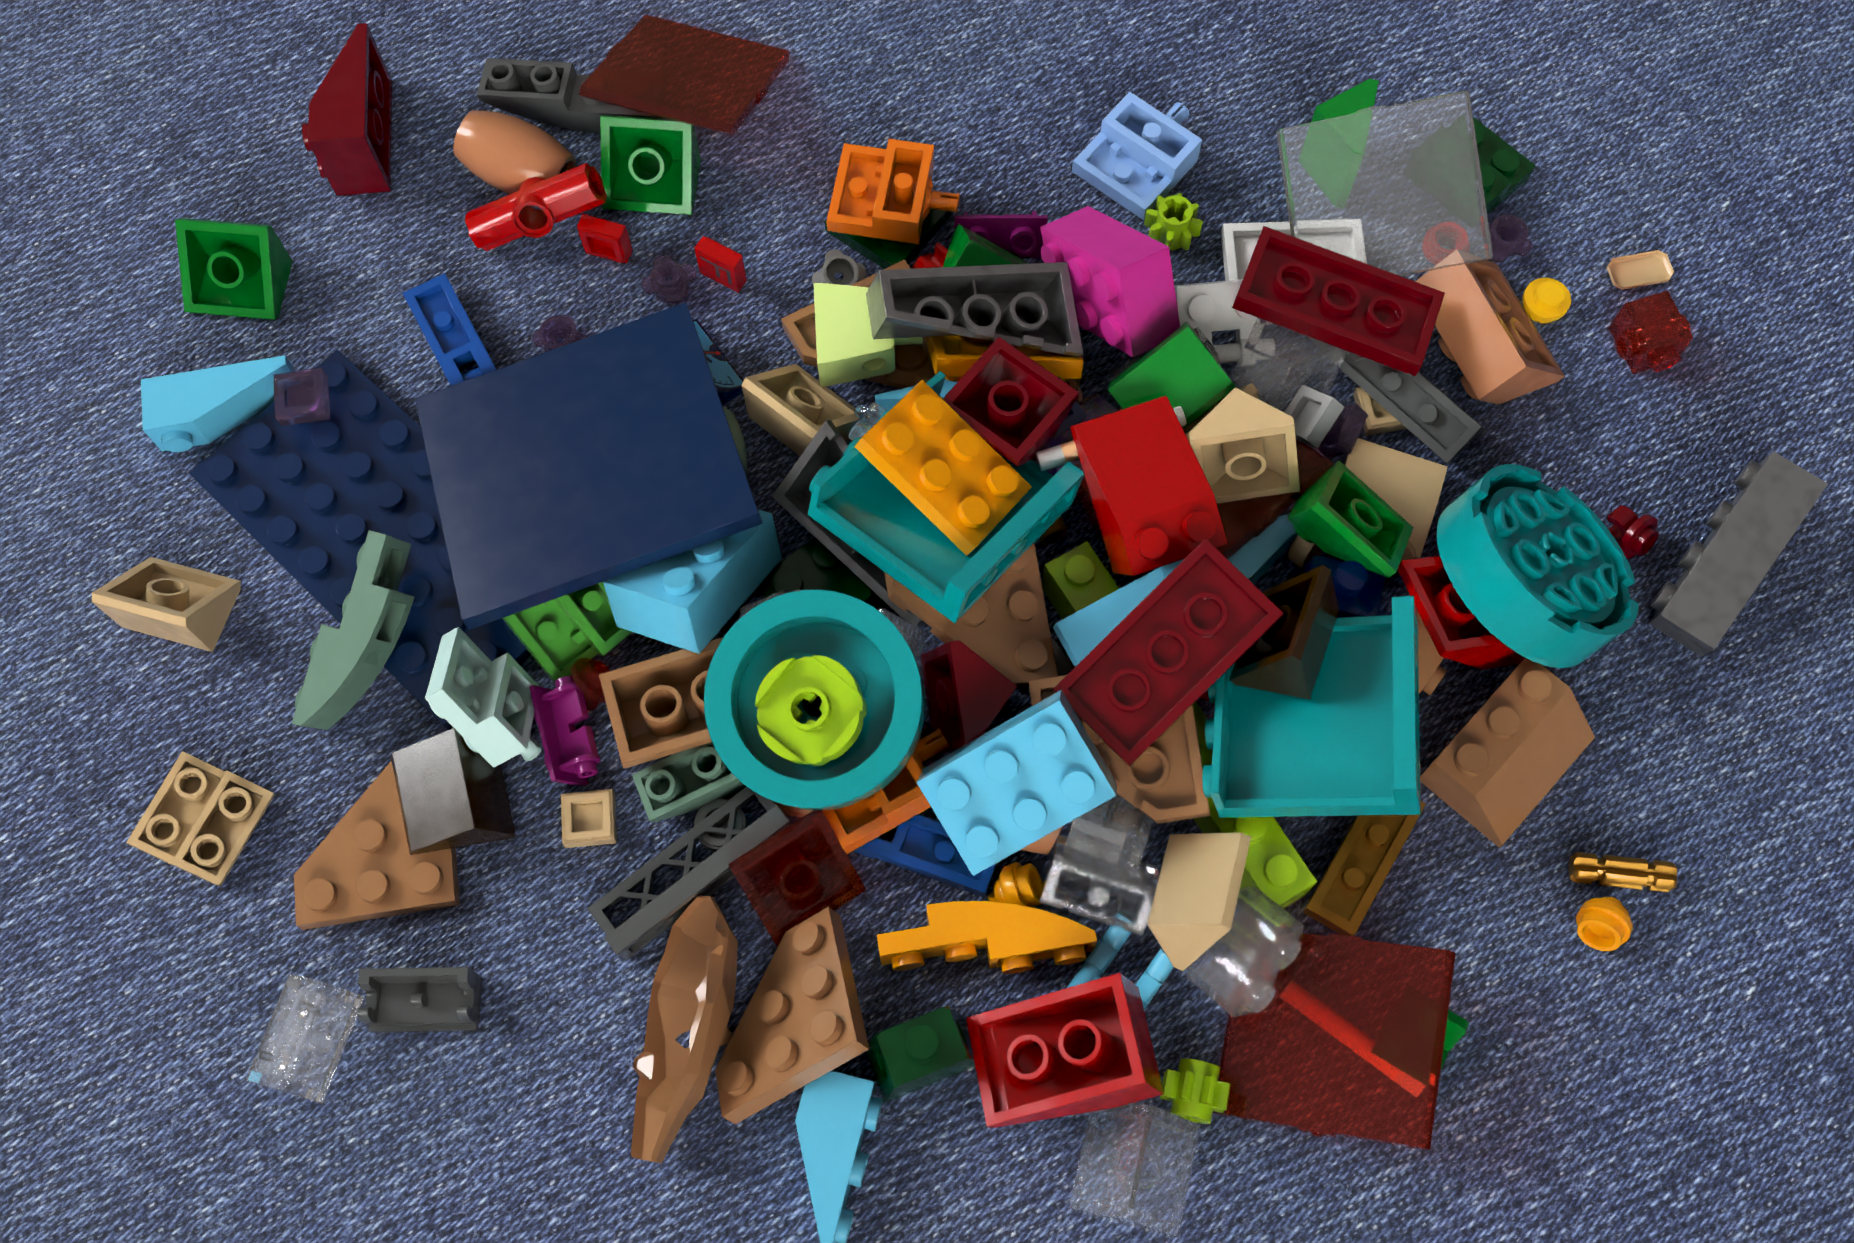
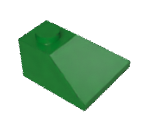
[1288,460,1413,578]

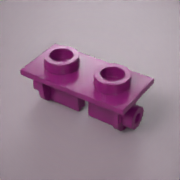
[954,211,1048,257]
[529,676,601,787]

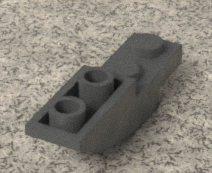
[477,58,667,134]

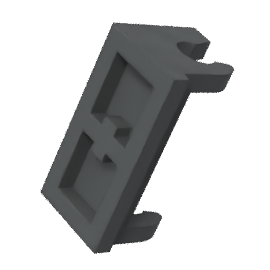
[357,967,482,1033]

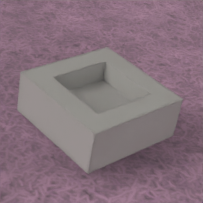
[1284,384,1345,448]

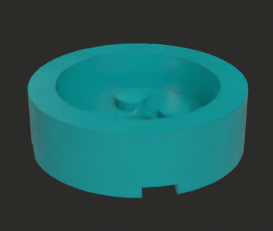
[1437,464,1639,668]
[704,590,926,810]

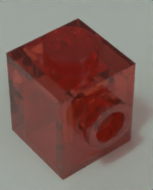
[1608,291,1693,374]

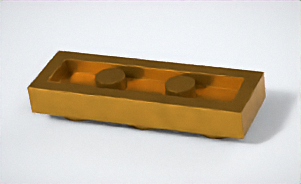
[1303,801,1426,940]

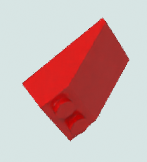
[1070,396,1228,576]
[1398,556,1525,670]
[966,973,1164,1128]

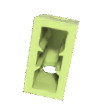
[813,283,923,387]

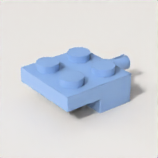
[1072,92,1202,220]

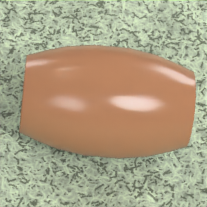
[453,110,576,194]

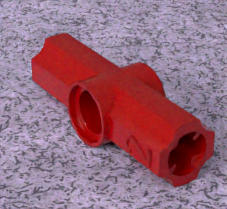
[464,163,607,251]

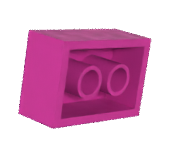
[1040,206,1180,357]

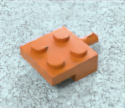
[826,138,960,244]
[823,728,950,854]

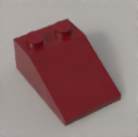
[302,23,392,196]

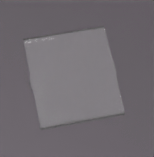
[1276,91,1493,278]

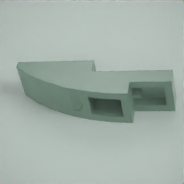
[292,530,415,730]
[632,699,822,823]

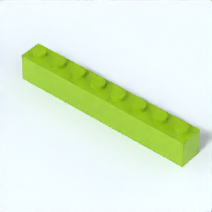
[1042,541,1317,922]

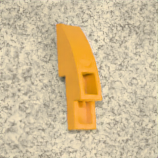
[877,901,1097,974]

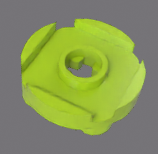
[755,655,867,767]

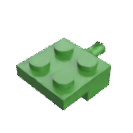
[502,582,632,683]

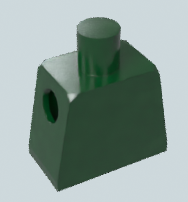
[866,1006,975,1103]

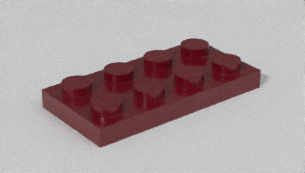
[1232,226,1445,377]
[1053,538,1284,767]

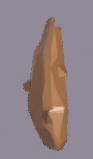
[631,896,738,1164]

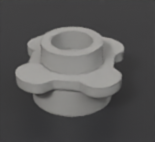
[812,249,866,287]

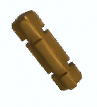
[1568,852,1678,892]

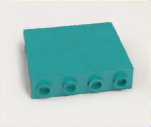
[807,371,1084,623]
[1202,596,1421,818]

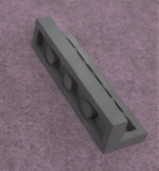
[1305,336,1487,465]
[587,787,795,960]

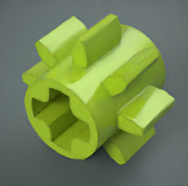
[1144,193,1203,251]
[1160,1058,1231,1124]

